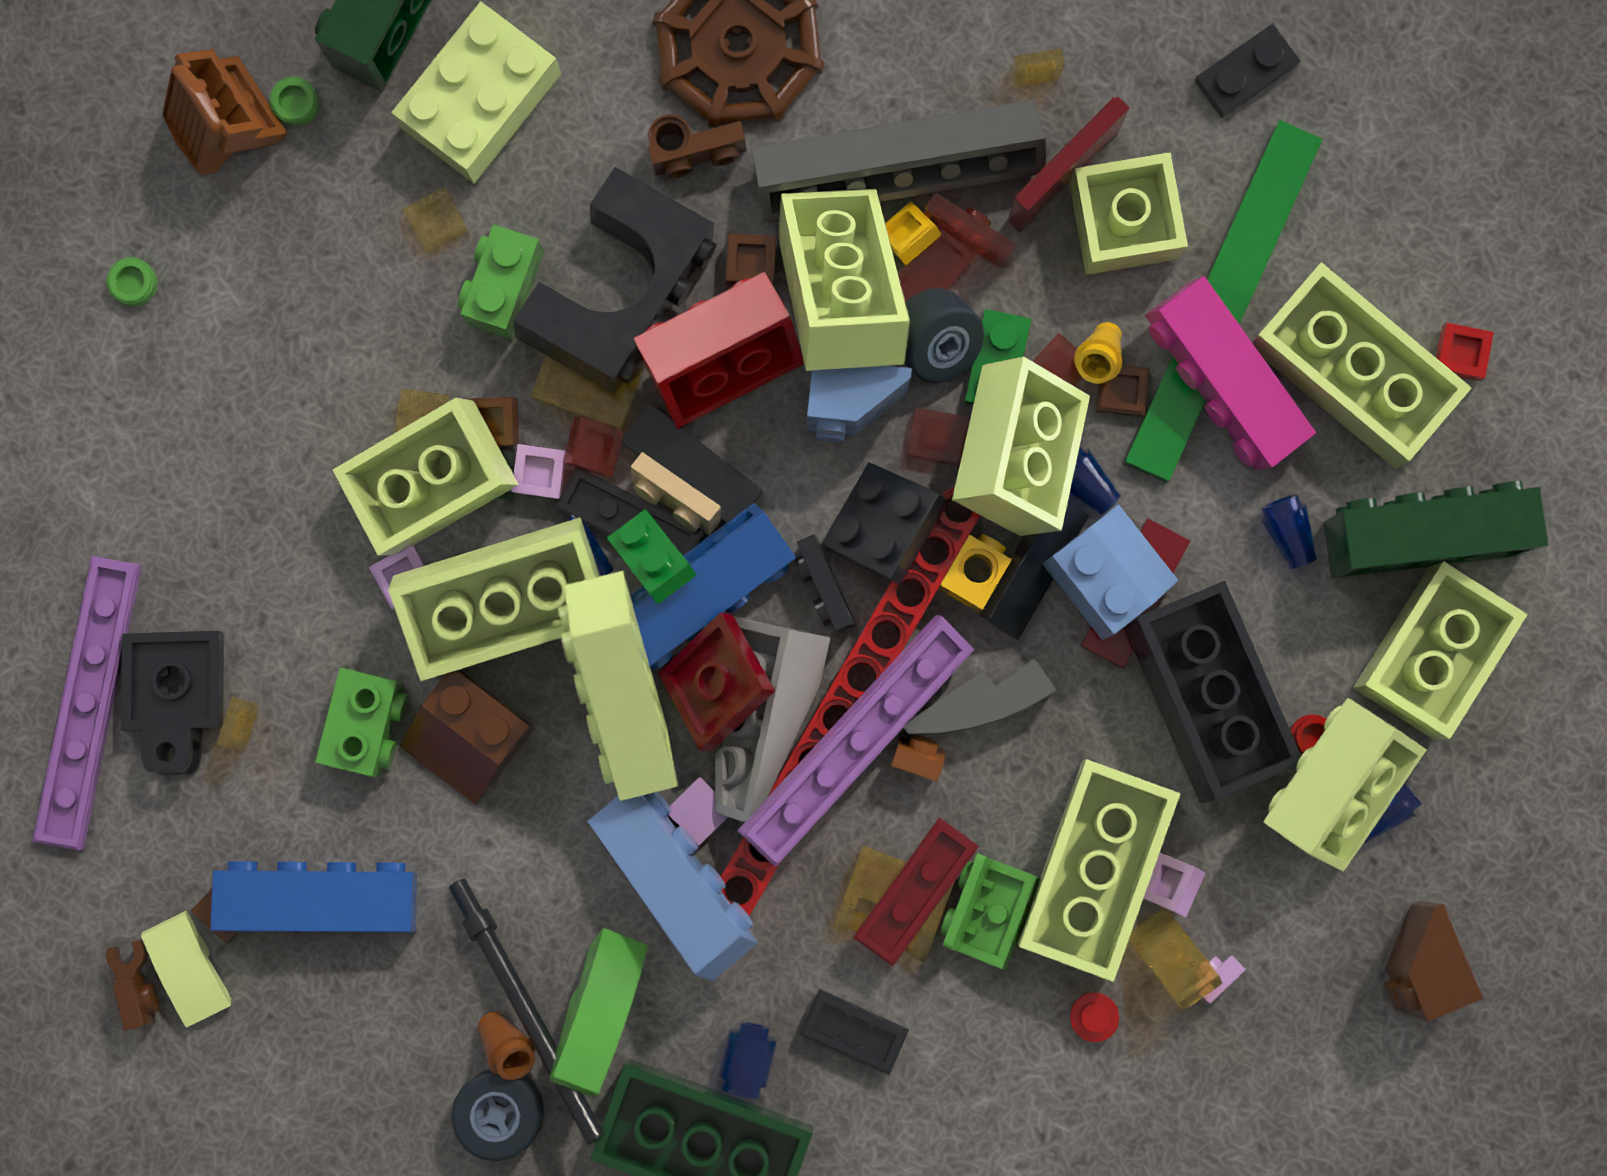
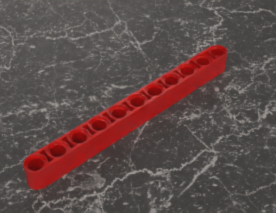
[721,487,979,916]

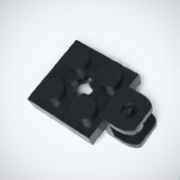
[121,631,224,775]

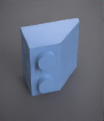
[807,366,912,443]
[1042,504,1179,640]

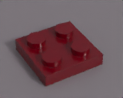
[658,612,775,752]

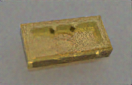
[1128,909,1223,1011]

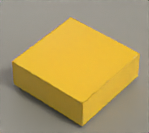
[885,201,942,266]

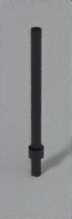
[449,879,605,1145]

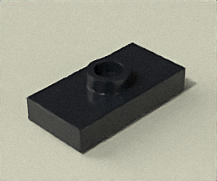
[799,988,909,1075]

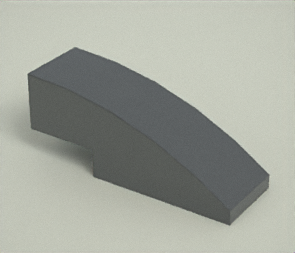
[902,658,1057,735]

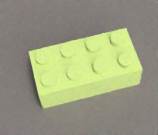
[778,189,909,371]
[1252,262,1471,470]
[388,518,600,681]
[558,571,678,801]
[1017,759,1180,982]

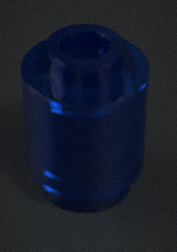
[719,1022,777,1098]

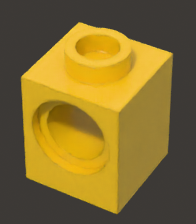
[938,534,1012,613]

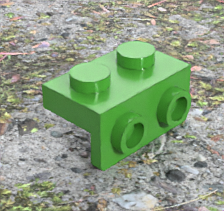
[941,854,1041,970]

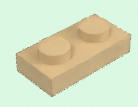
[631,452,721,536]

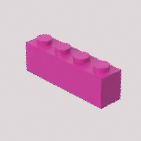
[1144,276,1316,470]

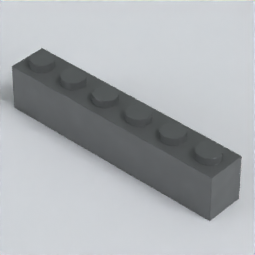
[751,99,1046,222]

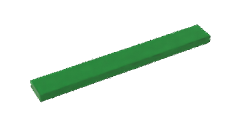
[1123,120,1323,483]

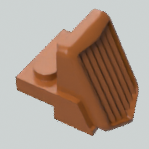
[162,49,287,175]

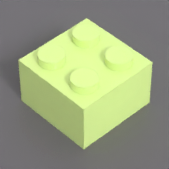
[1069,152,1188,275]

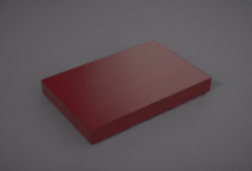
[1008,96,1130,233]

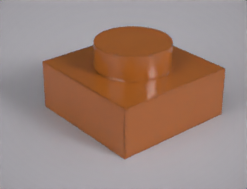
[891,735,946,782]

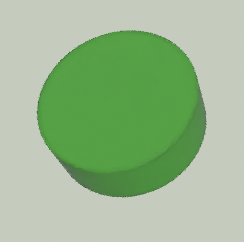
[270,77,319,126]
[107,257,157,307]

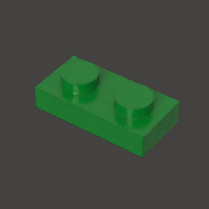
[964,309,1032,405]
[607,509,697,605]

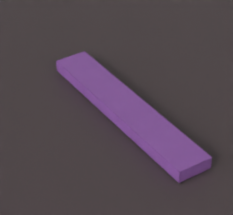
[32,556,142,850]
[737,615,974,867]

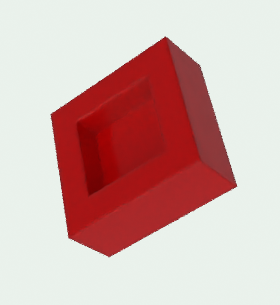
[1436,322,1494,382]

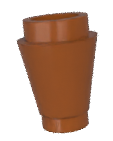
[477,1012,535,1080]

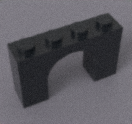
[513,167,717,395]

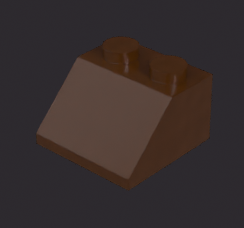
[399,669,535,805]
[1384,901,1484,1021]

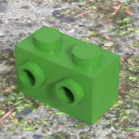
[458,224,544,340]
[315,667,408,777]

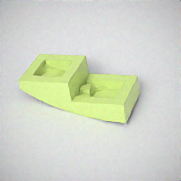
[141,911,231,1028]

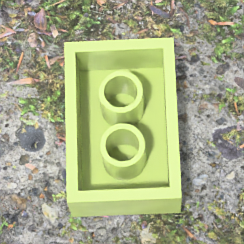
[391,1,561,183]
[952,357,1090,536]
[333,398,519,556]
[1353,561,1528,741]
[1263,698,1427,872]

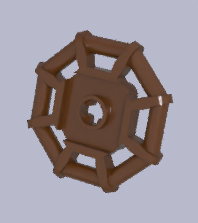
[652,0,825,128]

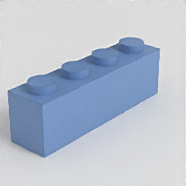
[588,792,758,981]

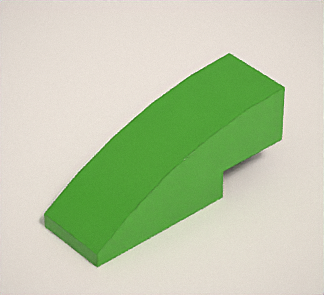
[549,928,648,1098]

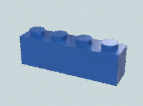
[630,503,797,670]
[210,861,417,933]

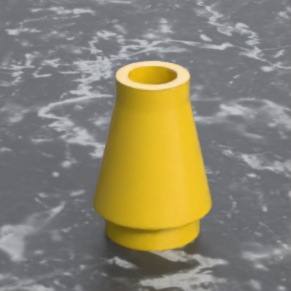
[1074,322,1122,384]

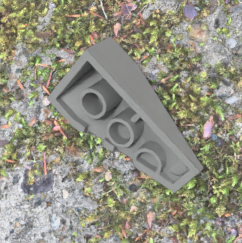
[715,616,831,822]

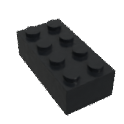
[1124,581,1301,803]

